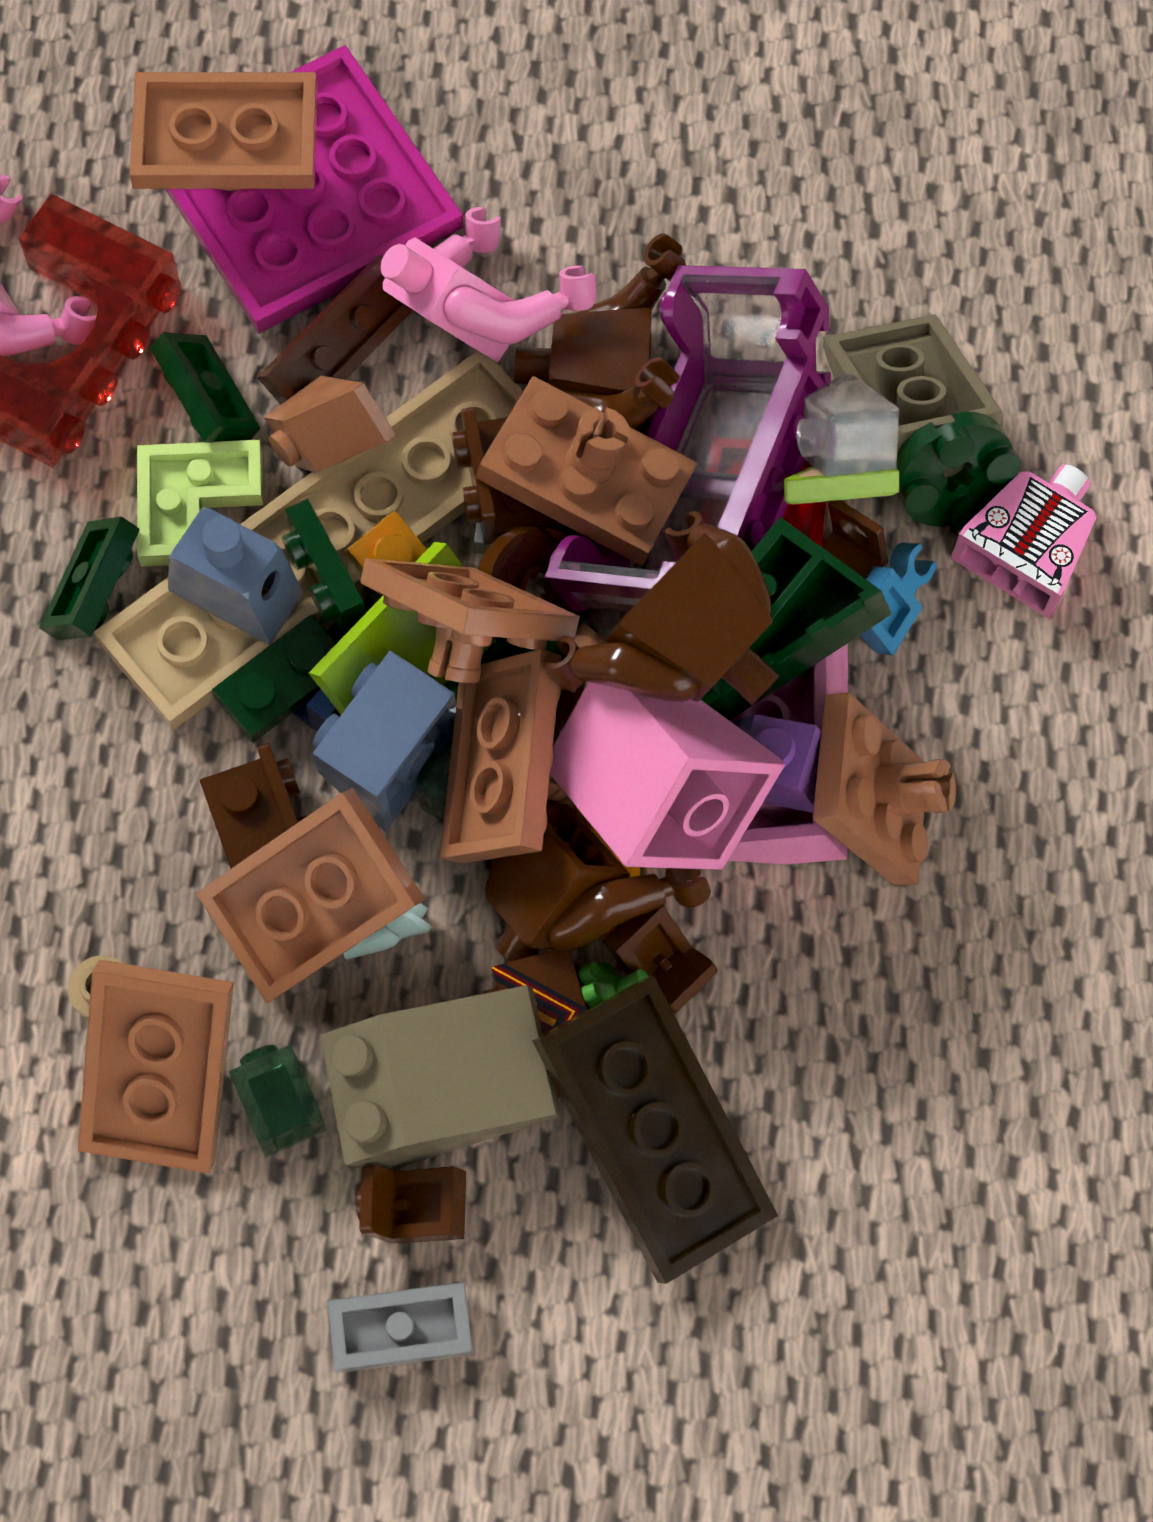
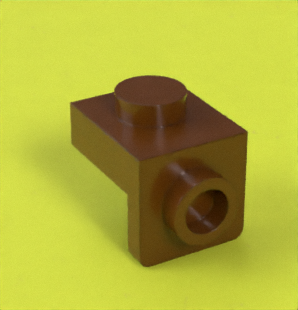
[602,906,718,1014]
[356,1165,466,1244]

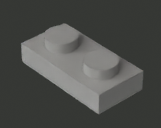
[327,1282,473,1373]

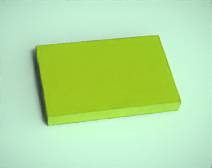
[309,541,497,715]

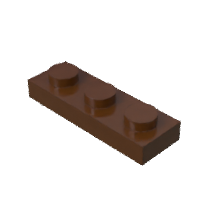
[257,254,413,405]

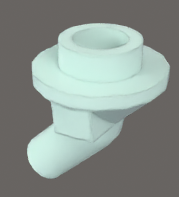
[344,903,432,960]

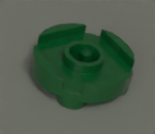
[893,411,1021,530]

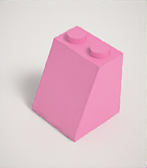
[550,682,786,870]

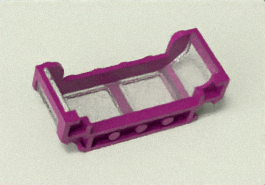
[544,265,831,612]

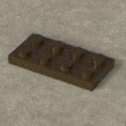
[532,976,778,1284]

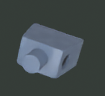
[168,507,303,645]

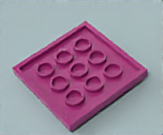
[165,45,464,334]

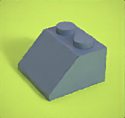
[312,650,456,831]

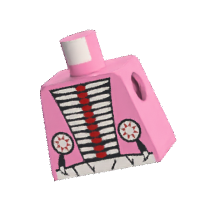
[951,464,1097,619]

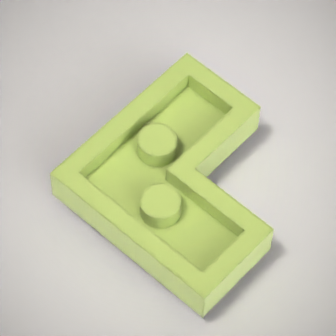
[137,440,263,567]

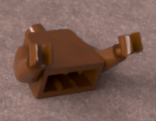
[514,233,686,434]
[543,511,780,705]
[485,796,711,962]

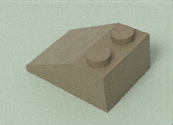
[823,314,1002,497]
[320,985,561,1170]

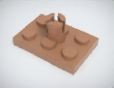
[129,72,318,191]
[475,376,697,566]
[361,558,580,683]
[439,649,567,864]
[813,692,956,885]
[196,787,425,1004]
[78,959,234,1174]

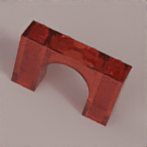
[0,194,181,468]

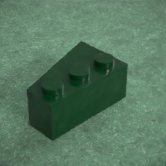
[701,517,892,721]

